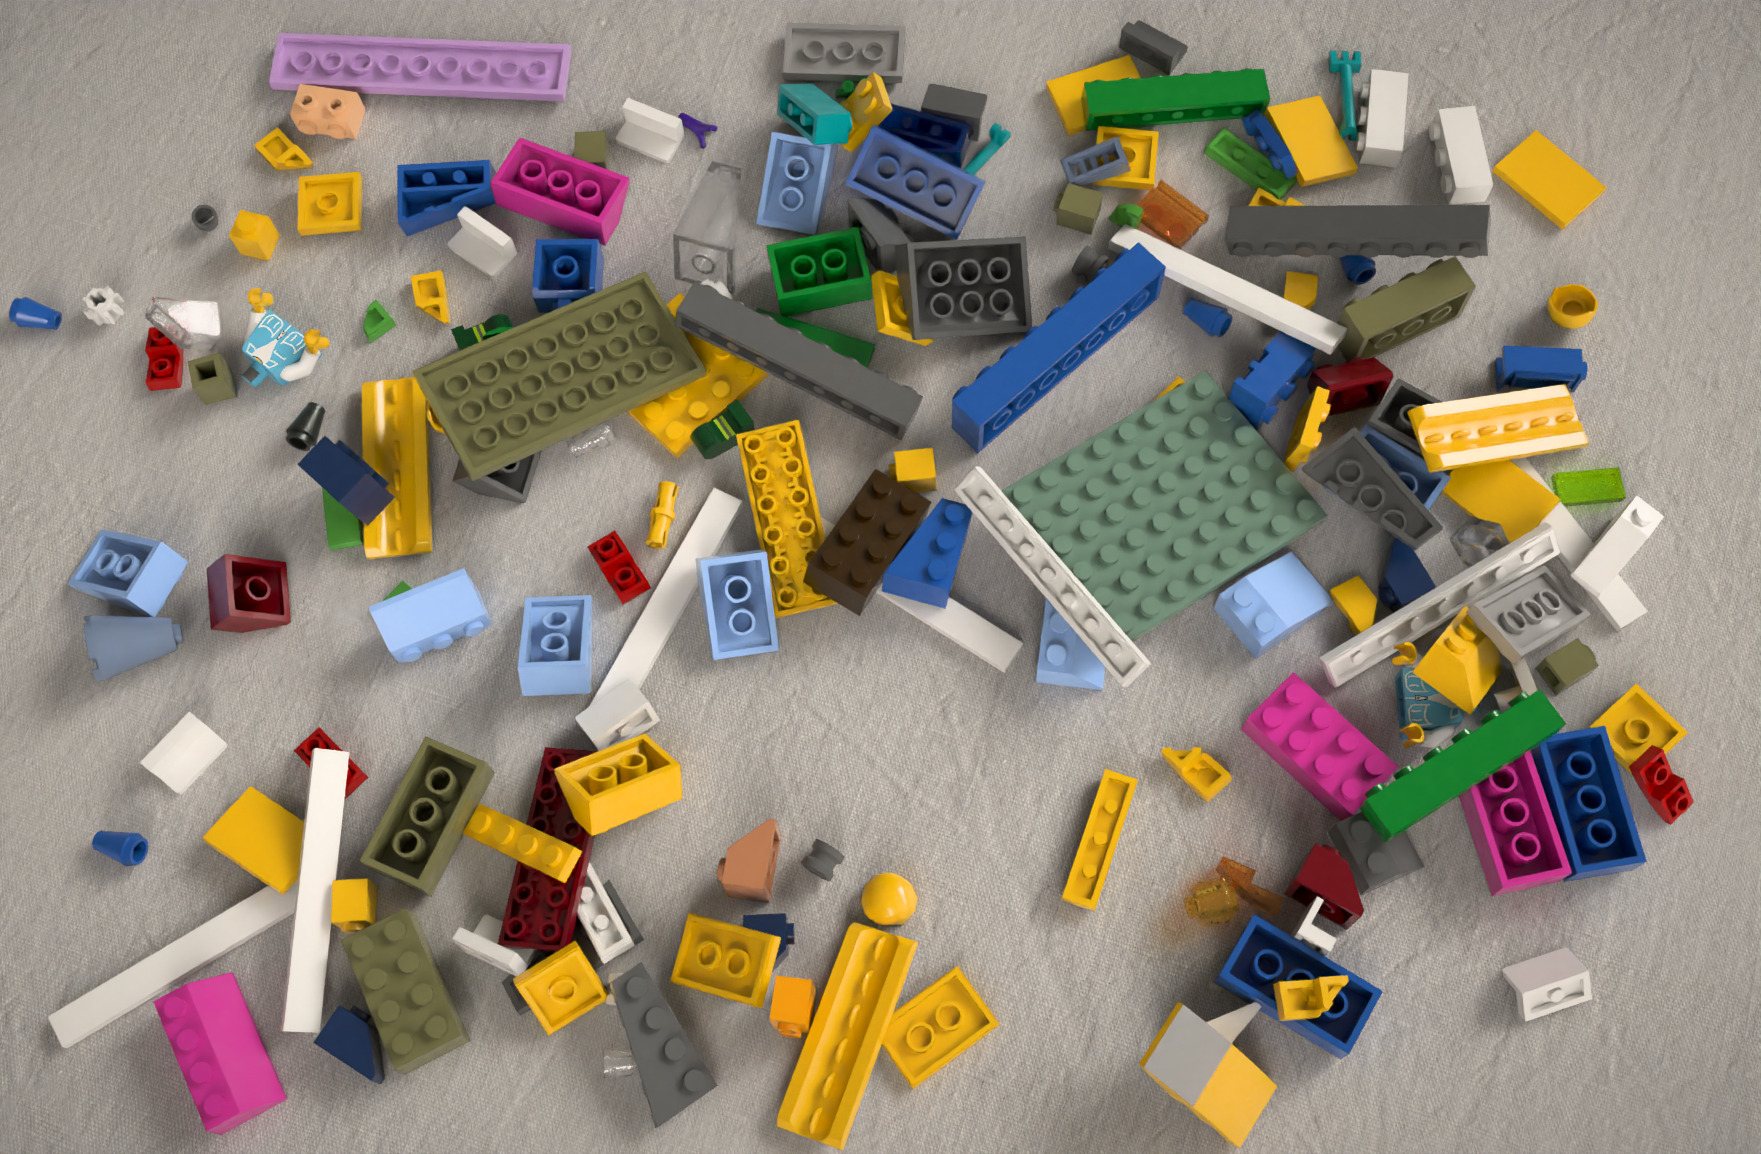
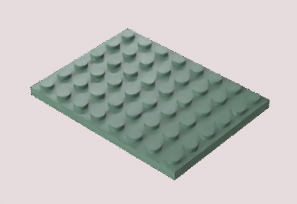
[1001,370,1328,642]

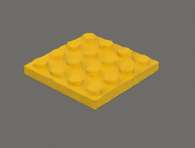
[627,293,768,459]

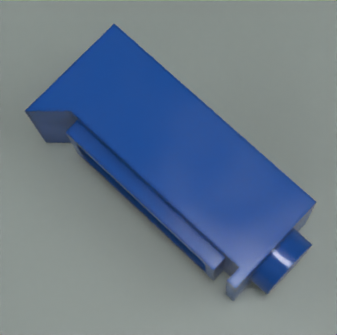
[1495,346,1588,392]

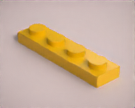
[1061,768,1138,912]
[462,803,582,883]

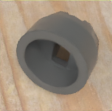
[192,205,219,232]

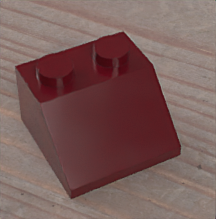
[1307,357,1394,417]
[207,554,291,633]
[1284,843,1364,930]

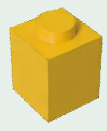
[229,210,280,261]
[888,448,936,492]
[331,878,377,933]

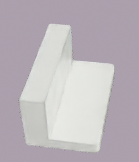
[616,98,685,163]
[448,206,518,279]
[575,679,660,751]
[140,712,228,795]
[1291,896,1337,956]
[452,915,538,976]
[1502,948,1592,1022]

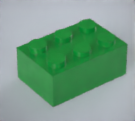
[766,227,873,317]

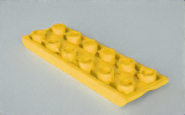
[361,377,433,559]
[1407,384,1590,473]
[736,419,838,619]
[777,922,918,1151]

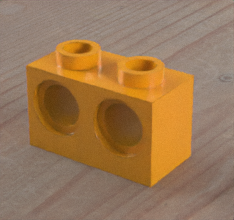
[769,975,816,1038]

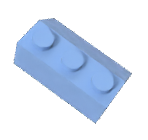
[369,568,492,663]
[1035,597,1105,690]

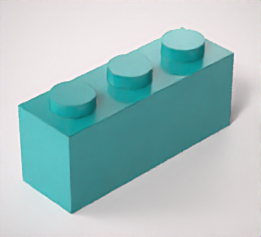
[777,84,852,145]

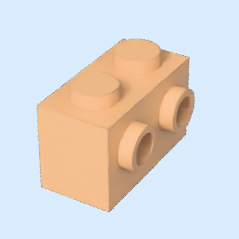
[290,84,366,140]

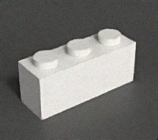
[1355,69,1409,168]
[1429,106,1493,205]

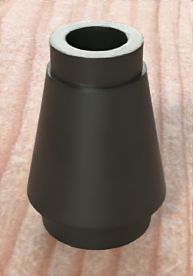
[286,402,326,451]

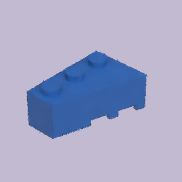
[397,160,496,236]
[1228,331,1316,431]
[882,498,973,609]

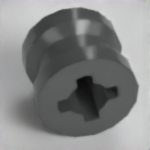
[1072,245,1110,283]
[801,839,845,881]

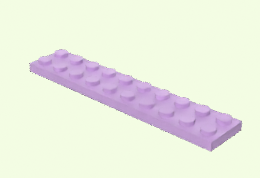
[268,33,572,102]

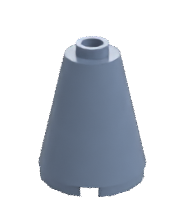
[83,615,183,682]

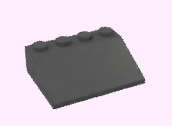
[895,236,1032,340]

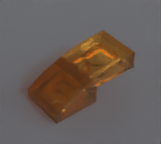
[1216,856,1284,917]

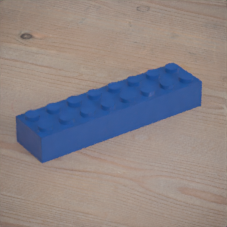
[952,242,1166,453]

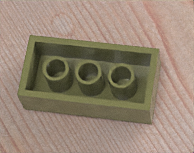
[1337,256,1476,361]
[360,736,495,897]
[341,908,471,1074]

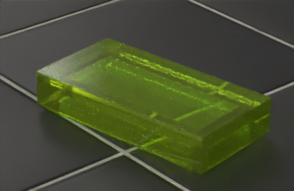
[1551,467,1626,507]

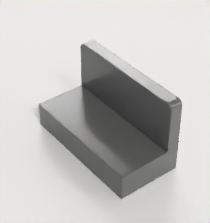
[1119,20,1188,75]
[919,84,987,142]

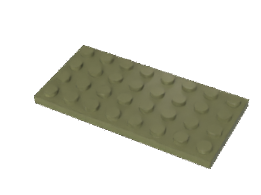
[413,271,706,481]

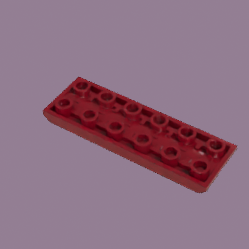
[497,747,598,952]

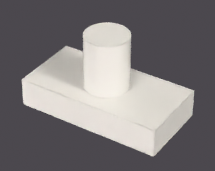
[1493,658,1537,713]

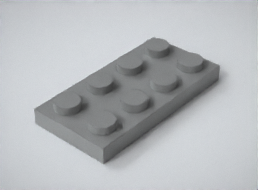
[783,23,905,83]
[1466,565,1591,664]

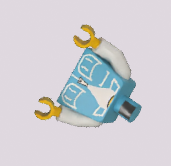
[241,288,330,388]
[1392,642,1480,749]

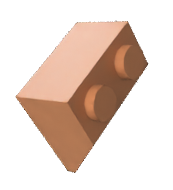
[717,819,781,903]

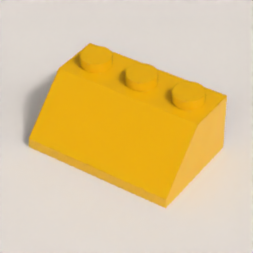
[1413,606,1502,715]
[555,733,683,836]

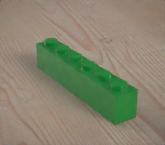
[1081,68,1270,131]
[1360,689,1567,843]

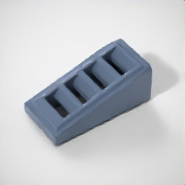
[1060,136,1131,186]

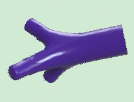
[678,113,717,148]

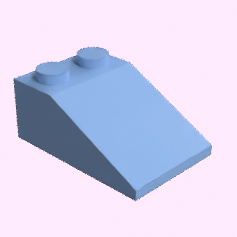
[756,132,838,235]
[67,529,188,617]
[695,549,779,660]
[1214,552,1334,659]
[518,595,592,696]

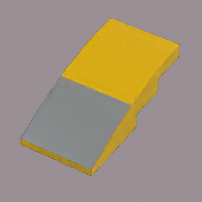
[1138,1002,1277,1148]

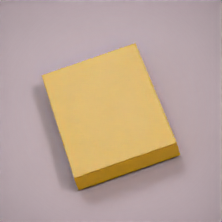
[1046,55,1141,136]
[1264,95,1358,187]
[1492,130,1607,230]
[1441,460,1561,545]
[202,786,304,895]
[670,913,781,1008]
[882,966,1000,1090]

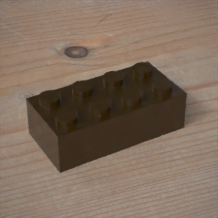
[803,469,932,616]

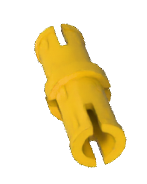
[645,481,679,549]

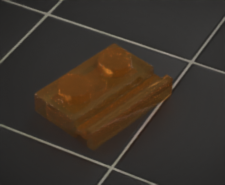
[1136,180,1209,250]

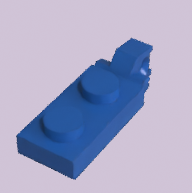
[1241,109,1298,179]

